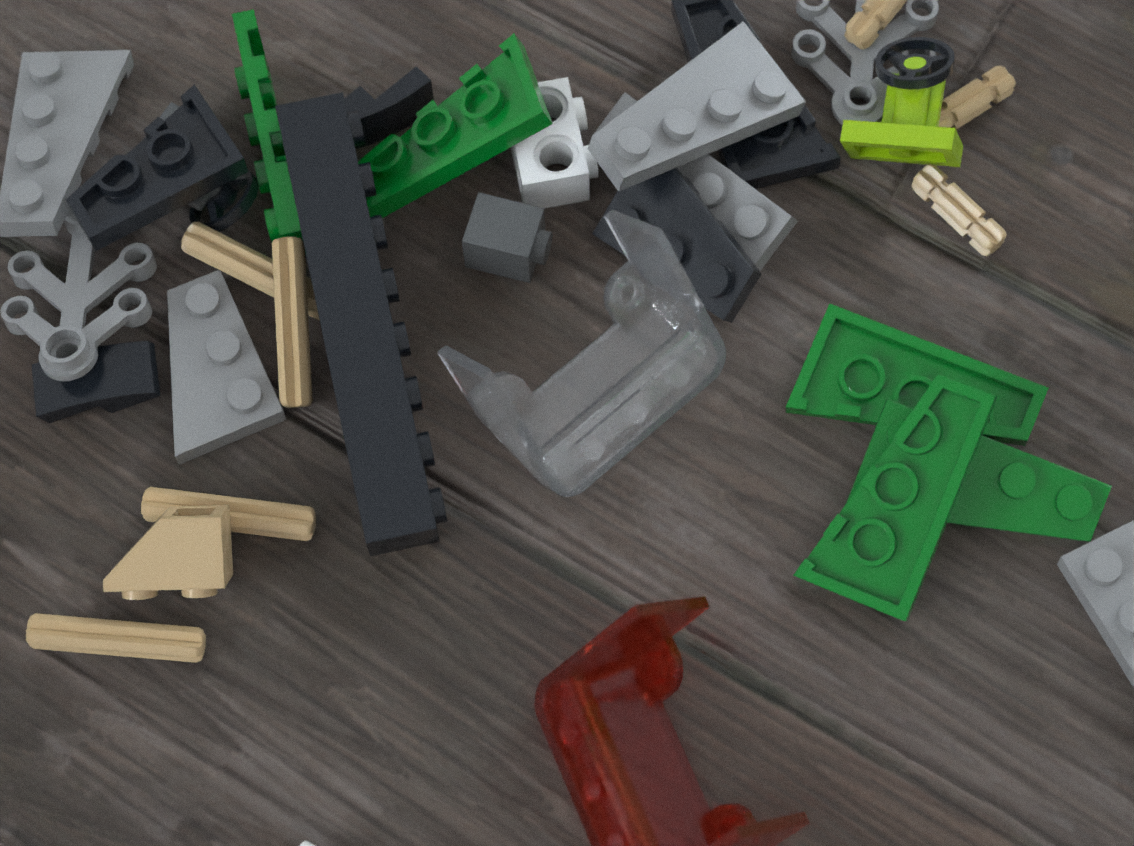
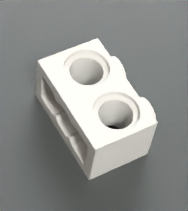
[511,77,598,208]

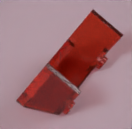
[535,596,810,846]

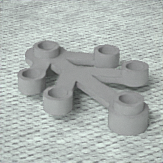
[792,0,939,126]
[0,208,157,381]

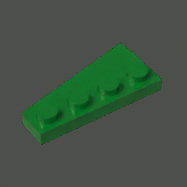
[793,374,997,622]
[845,399,1112,542]

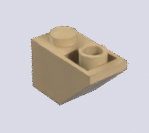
[103,505,233,600]

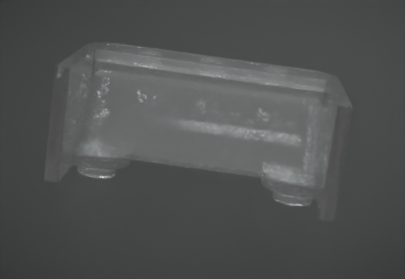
[437,210,726,497]

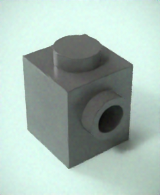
[462,192,553,283]

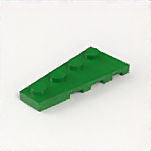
[232,9,306,257]
[358,33,553,218]
[785,303,1049,446]

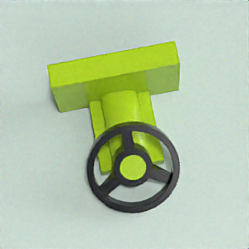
[840,37,963,167]

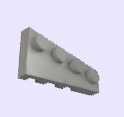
[588,21,806,192]

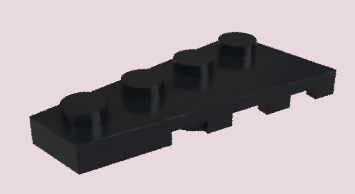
[671,0,841,189]

